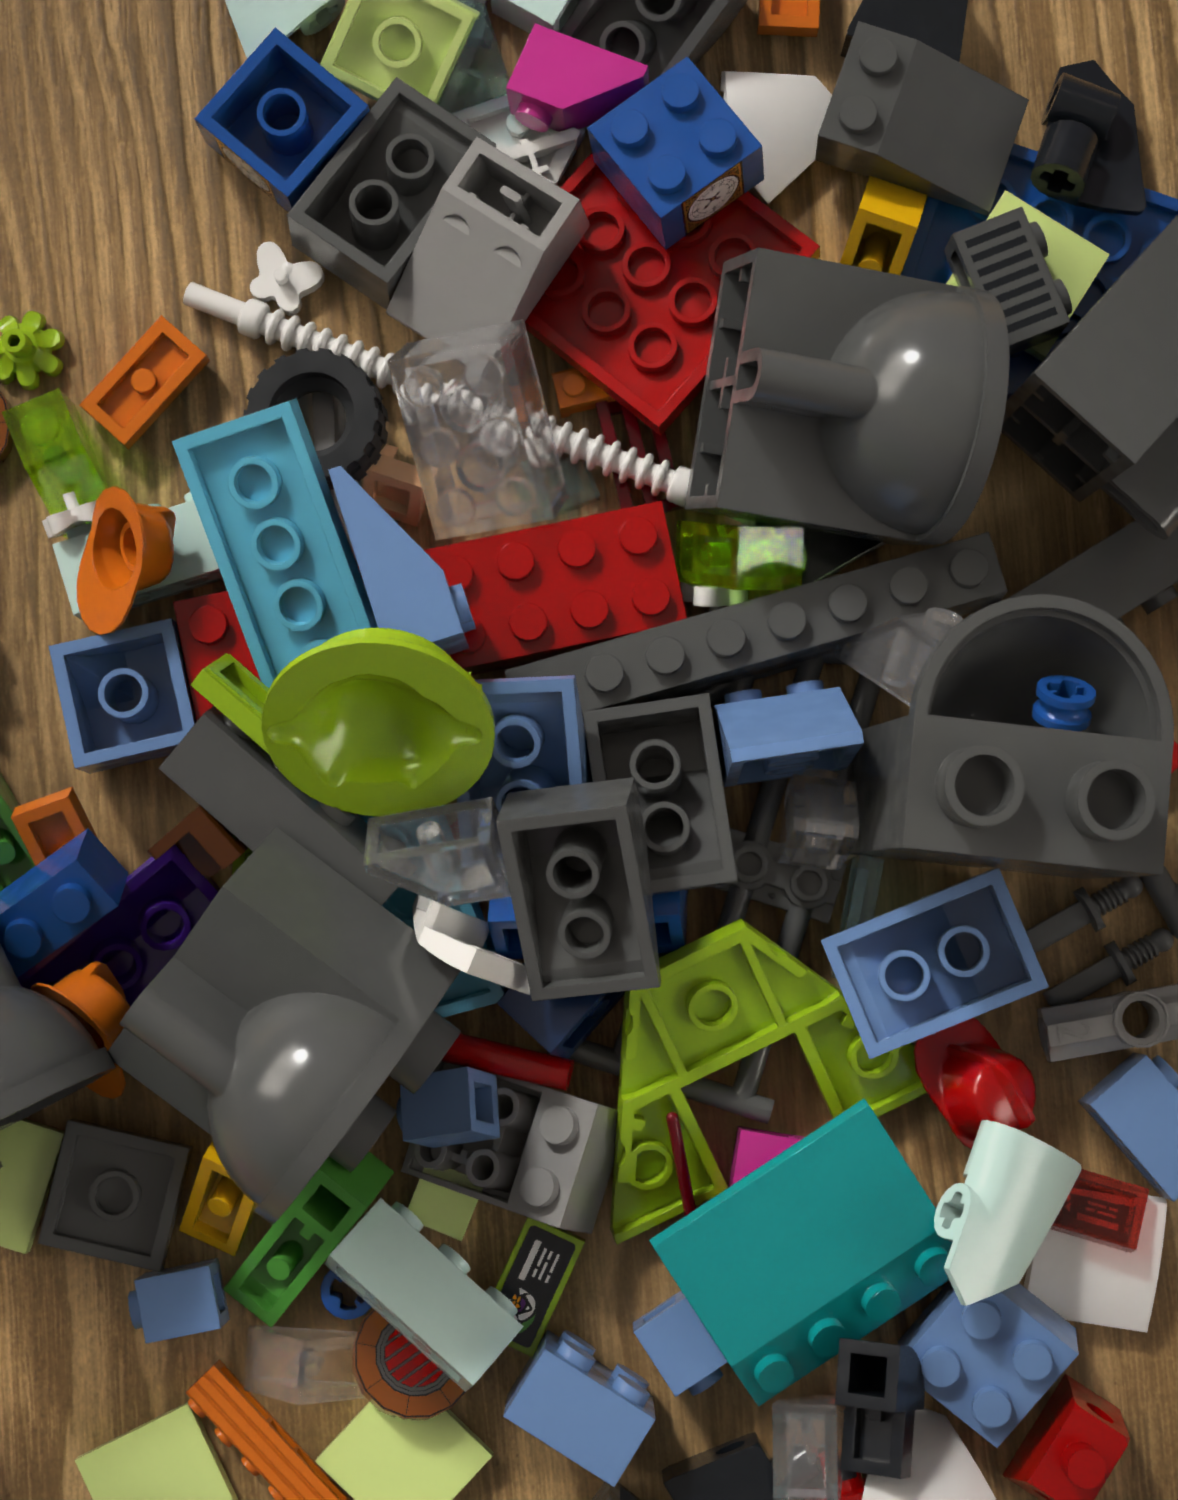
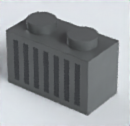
[944,207,1072,355]

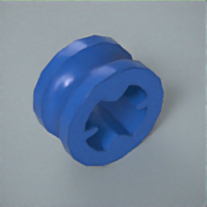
[1032,675,1096,731]
[320,1270,371,1320]

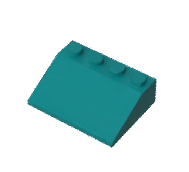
[649,1099,952,1407]

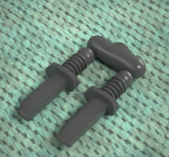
[1026,866,1178,1006]

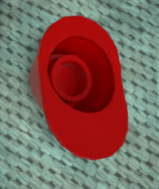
[913,1018,1036,1149]

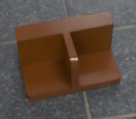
[147,804,248,876]

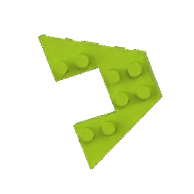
[610,918,927,1245]

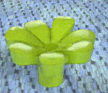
[0,311,65,390]

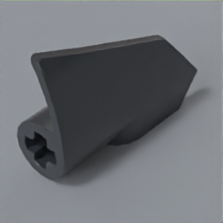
[1030,60,1147,216]

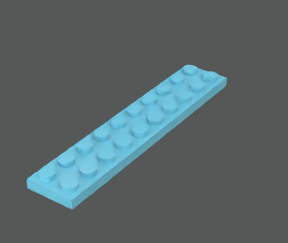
[172,398,507,1018]

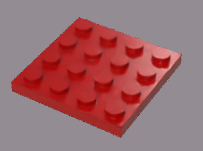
[522,153,820,436]

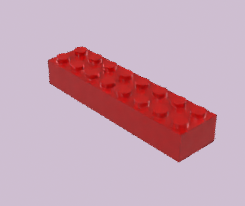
[173,501,687,722]

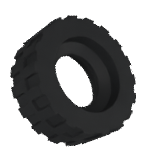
[243,348,389,490]

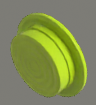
[262,628,495,817]

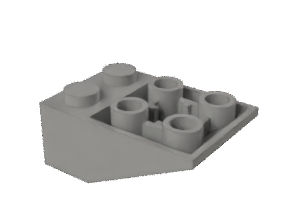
[386,137,590,378]
[401,1061,617,1234]

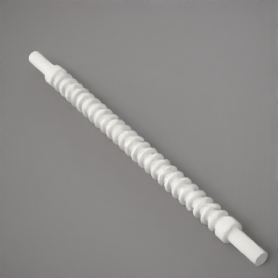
[183,282,748,524]

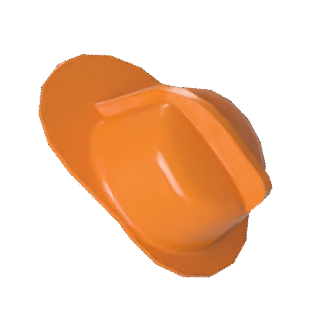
[77,486,176,635]
[31,961,130,1099]

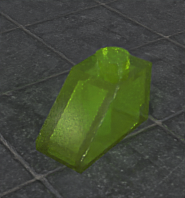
[2,388,109,537]
[676,520,807,590]

